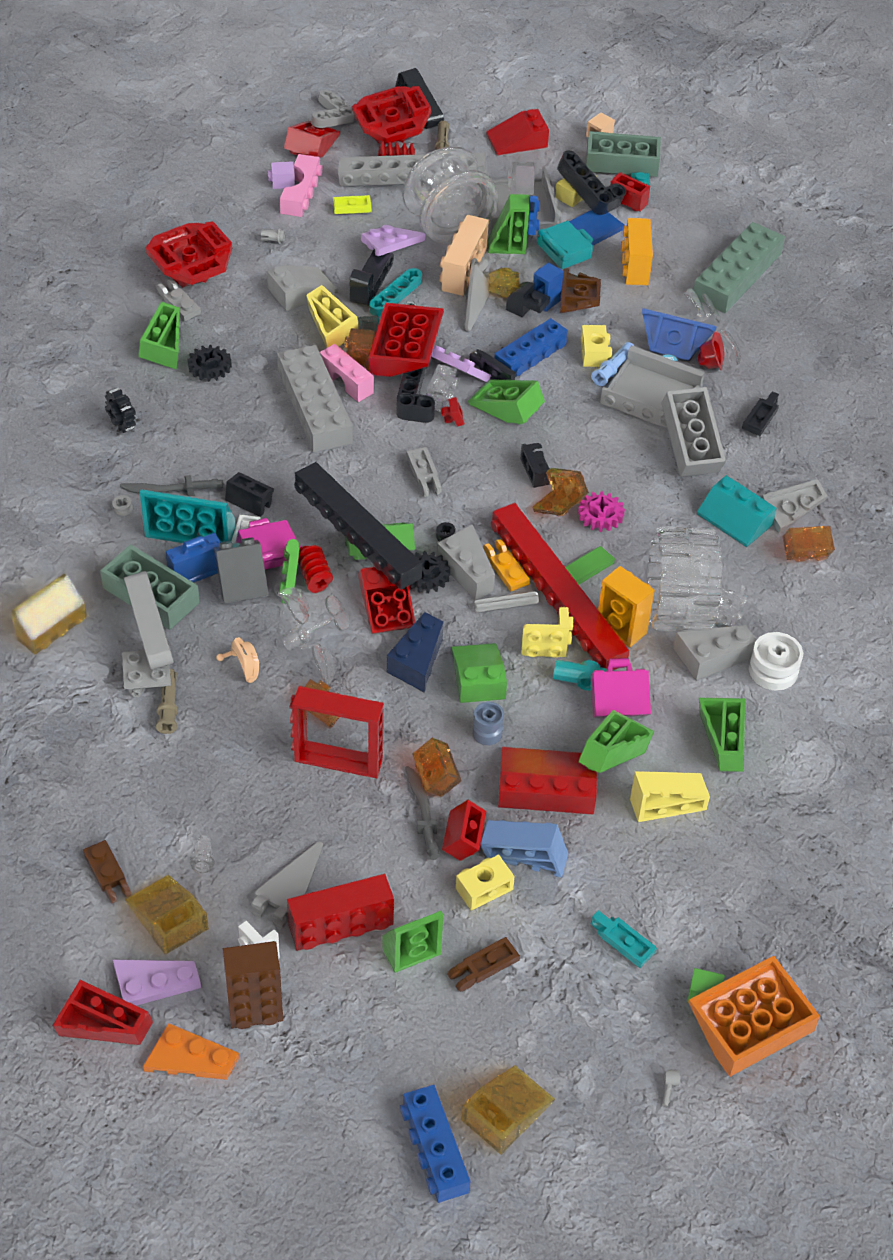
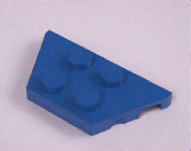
[527,196,540,235]
[642,308,717,361]

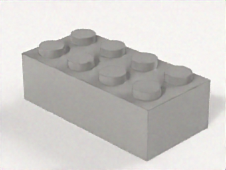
[661,387,726,477]

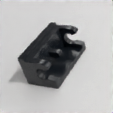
[520,443,556,488]
[225,472,274,517]

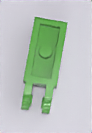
[279,539,300,604]

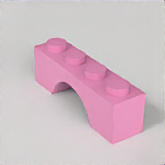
[280,154,323,217]

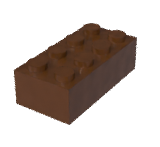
[222,941,283,1029]

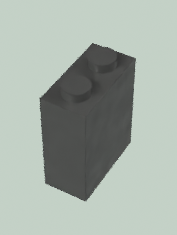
[214,537,269,603]

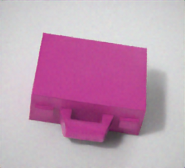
[236,518,301,570]
[591,658,651,718]

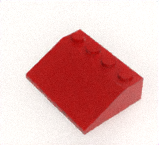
[369,303,444,377]
[498,747,597,815]

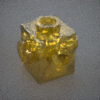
[489,268,520,297]

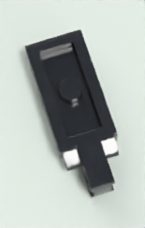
[469,349,516,380]
[742,391,779,436]

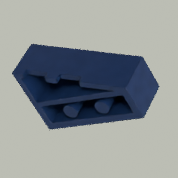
[386,612,443,693]

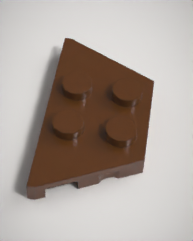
[560,268,601,313]

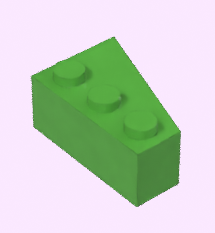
[139,302,180,369]
[699,698,746,772]

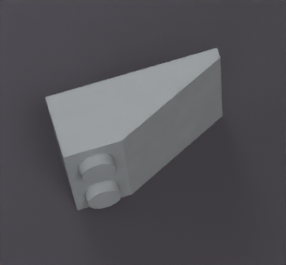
[267,265,337,311]

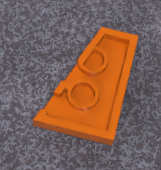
[143,1023,239,1080]

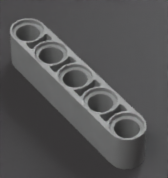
[124,571,174,670]

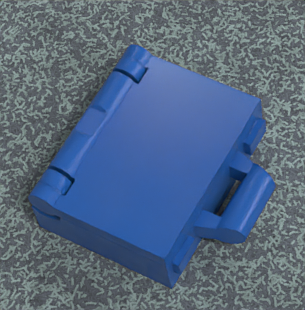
[166,533,221,583]

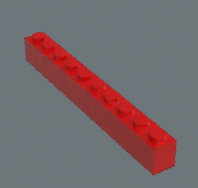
[491,503,630,670]

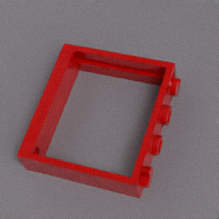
[289,686,384,779]

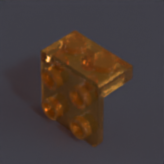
[532,468,589,516]

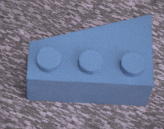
[481,820,569,878]

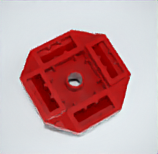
[352,86,431,145]
[145,221,233,288]

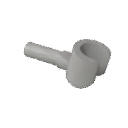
[662,1070,680,1107]

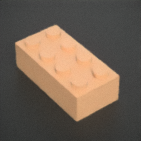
[440,215,489,296]

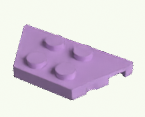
[361,225,426,256]

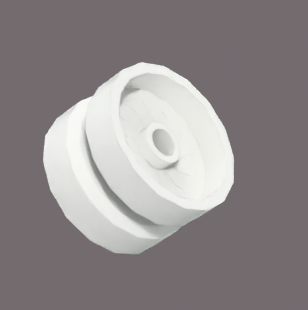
[749,632,804,691]

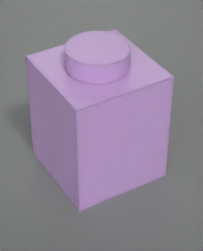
[268,162,295,189]

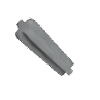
[474,591,539,612]

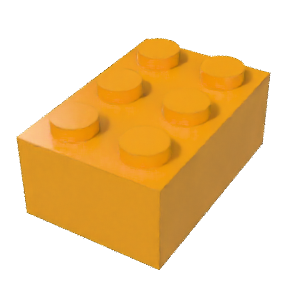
[621,218,653,285]
[598,566,655,648]

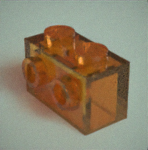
[344,328,375,372]
[782,526,835,562]
[412,737,462,797]

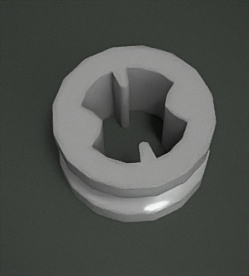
[112,495,133,516]

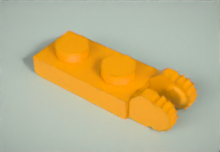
[483,539,530,592]

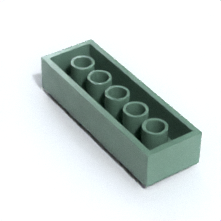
[692,222,785,313]

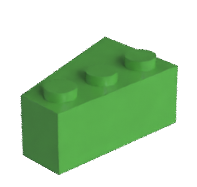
[488,194,529,254]
[579,710,654,773]

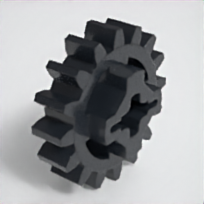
[187,345,232,382]
[105,387,136,433]
[410,551,450,593]

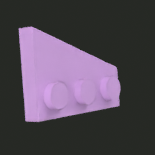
[113,960,201,1006]

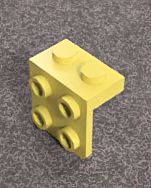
[521,607,573,658]

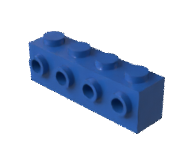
[494,318,568,377]
[400,1085,471,1203]

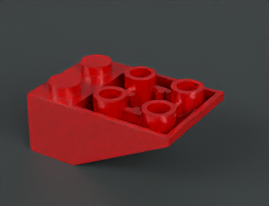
[358,567,415,634]

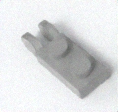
[157,279,201,321]
[406,447,442,497]

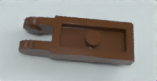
[83,840,131,904]
[447,937,520,992]

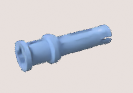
[591,342,634,386]

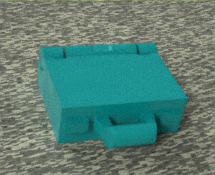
[537,220,593,269]

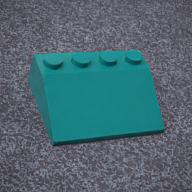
[140,489,235,543]

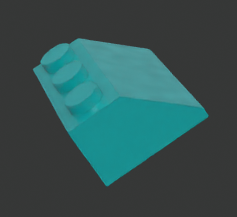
[697,475,777,547]

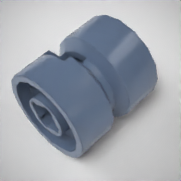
[472,701,504,745]

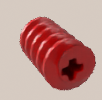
[378,141,415,156]
[298,545,333,593]

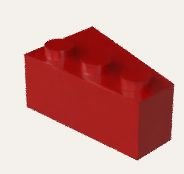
[52,980,153,1045]

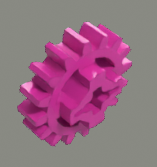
[578,491,625,532]

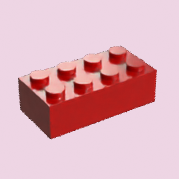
[287,874,394,951]

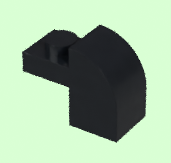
[506,282,550,317]

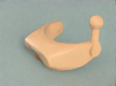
[216,637,259,683]

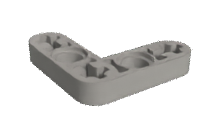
[311,90,355,128]

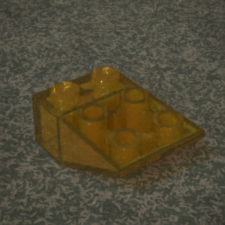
[125,875,209,955]
[461,1065,555,1155]

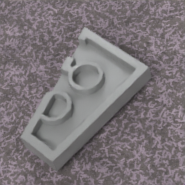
[761,479,827,533]

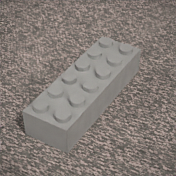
[277,345,353,452]

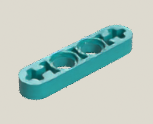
[370,268,422,317]

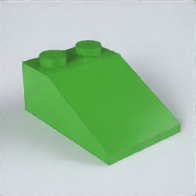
[468,380,545,424]
[451,643,507,703]
[382,911,443,973]

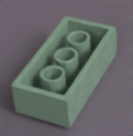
[586,131,661,177]
[100,544,200,630]

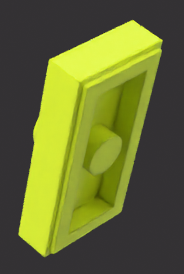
[333,195,372,214]

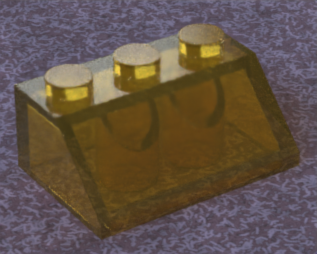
[11,574,87,655]

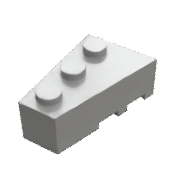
[437,524,495,600]
[673,625,757,681]

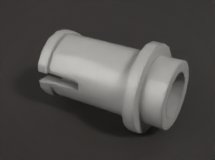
[261,228,285,243]

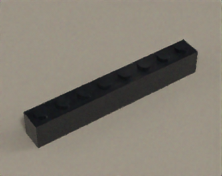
[294,462,422,590]

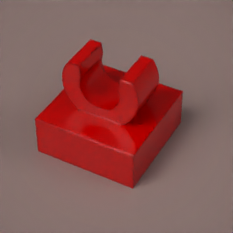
[441,397,465,427]

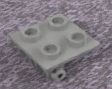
[122,650,171,697]

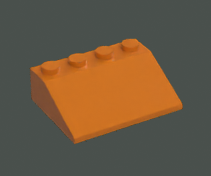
[688,956,820,1077]

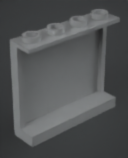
[480,167,561,232]
[600,345,705,428]

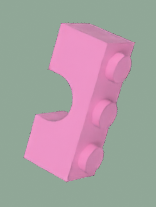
[319,344,374,402]

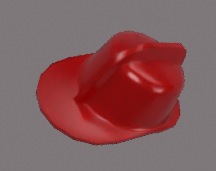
[698,331,724,370]

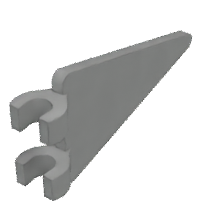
[465,257,497,332]
[252,842,323,929]

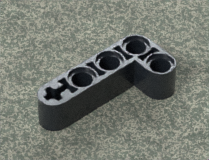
[395,68,444,129]
[557,150,626,215]
[350,249,394,306]
[396,367,435,423]

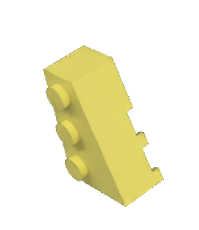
[306,285,360,348]
[630,771,710,822]

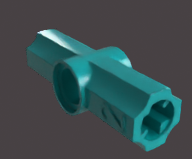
[553,659,617,691]

